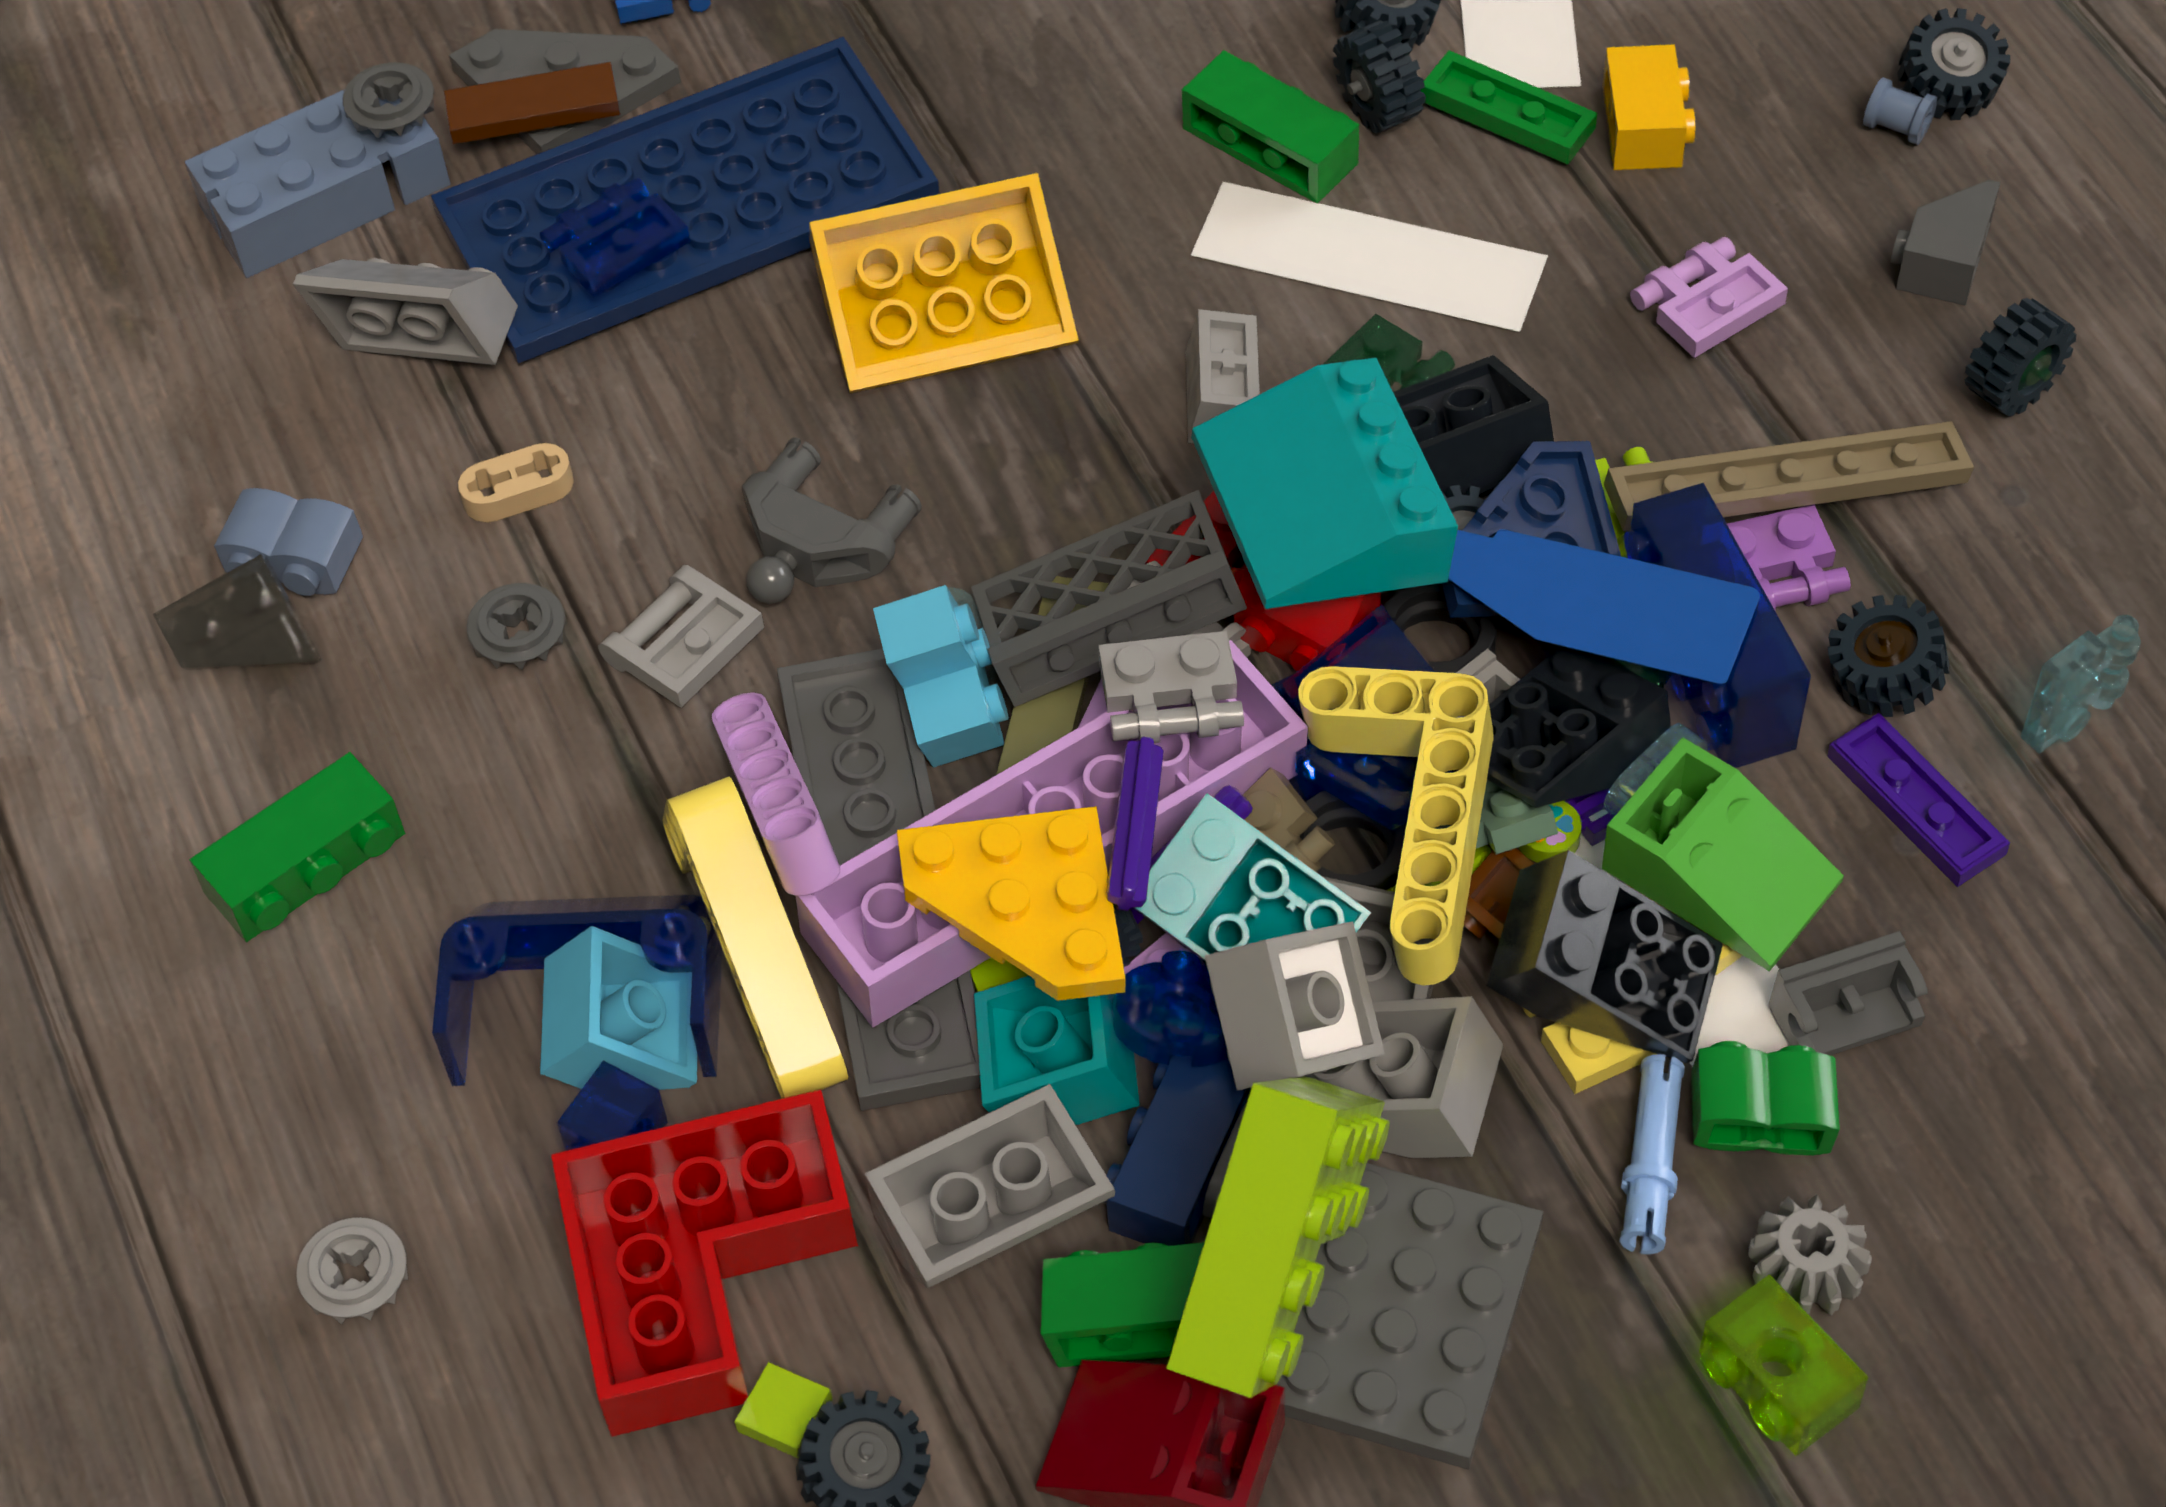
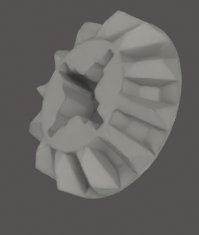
[296,1218,408,1324]

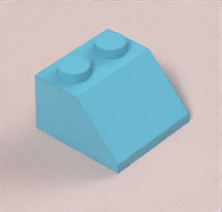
[540,926,698,1094]

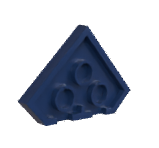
[1442,441,1621,618]

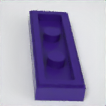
[1827,713,2010,887]

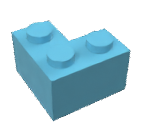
[873,585,1009,768]

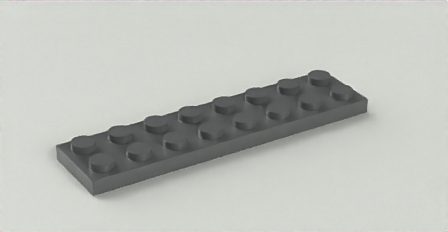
[777,648,981,1111]

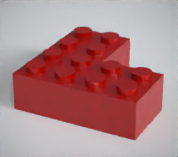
[551,1089,858,1437]

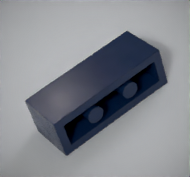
[1104,1030,1252,1246]

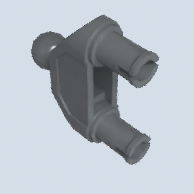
[742,438,922,604]

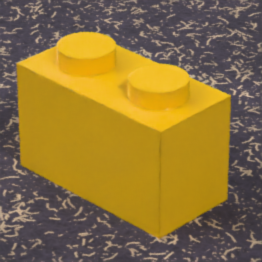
[1603,44,1695,170]

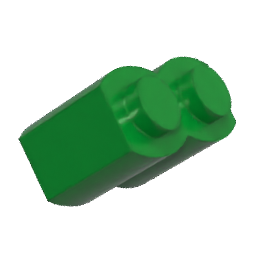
[1691,1041,1840,1155]

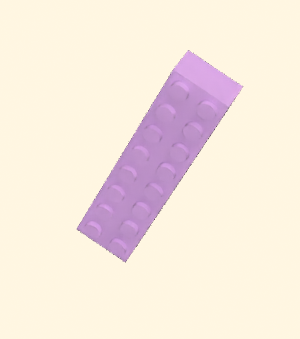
[795,640,1308,1028]

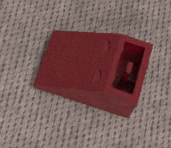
[1036,1360,1285,1507]

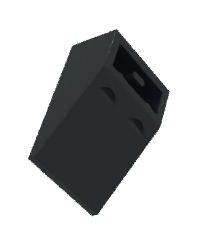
[1487,646,1673,808]
[1486,850,1723,1063]

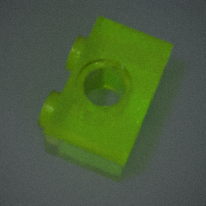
[1699,1274,1869,1456]

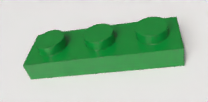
[1420,50,1597,164]

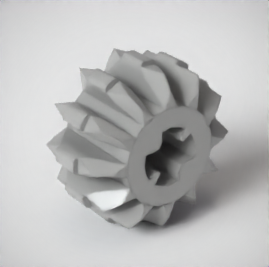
[1748,1194,1871,1319]

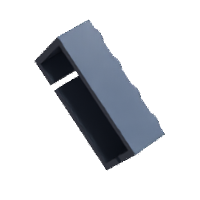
[184,89,451,278]

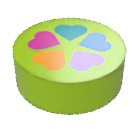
[1518,801,1582,863]

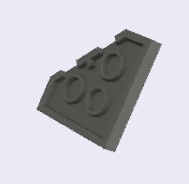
[449,29,681,154]

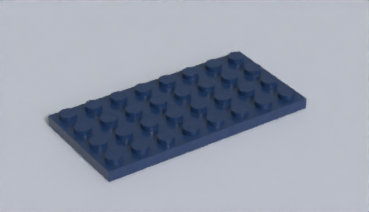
[431,36,940,364]

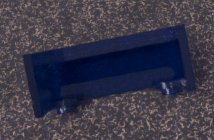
[432,895,722,1086]

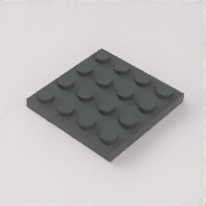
[1276,1163,1544,1470]

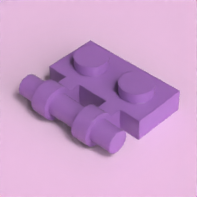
[1695,505,1851,619]

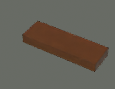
[444,61,620,144]

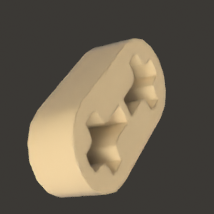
[458,443,574,522]

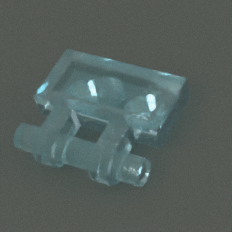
[2021,615,2141,754]

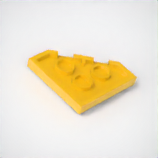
[897,806,1126,1001]

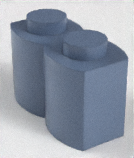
[214,488,363,596]

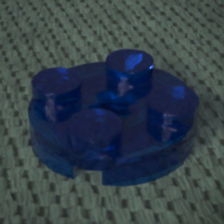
[1112,950,1228,1067]

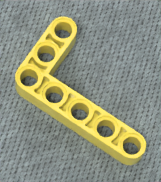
[1298,666,1493,986]
[663,776,848,1099]

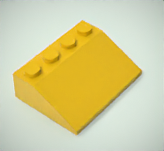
[809,173,1079,393]

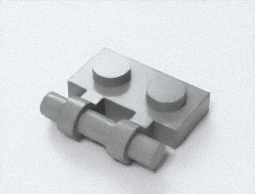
[1098,631,1244,743]

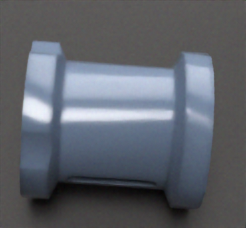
[1863,77,1938,145]

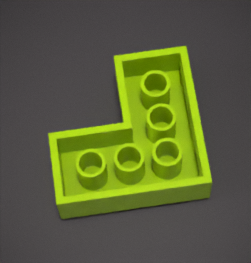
[1167,1076,1390,1398]

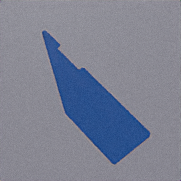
[1448,529,1760,684]

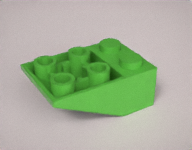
[1602,737,1844,972]

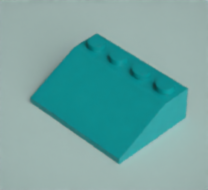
[1191,358,1458,609]

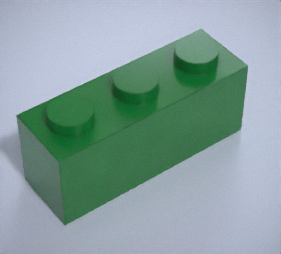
[1182,50,1359,203]
[189,752,406,943]
[1041,1241,1205,1368]

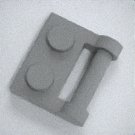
[598,565,764,708]

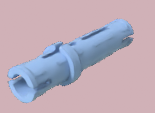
[1620,1054,1685,1254]

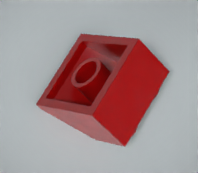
[1234,568,1381,678]

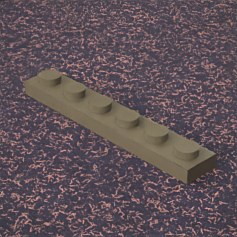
[1604,421,1974,531]

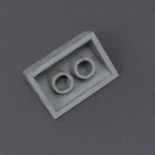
[293,258,518,365]
[865,1084,1115,1288]

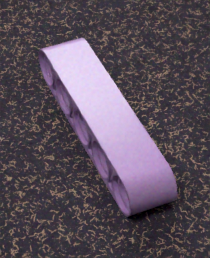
[712,693,840,896]

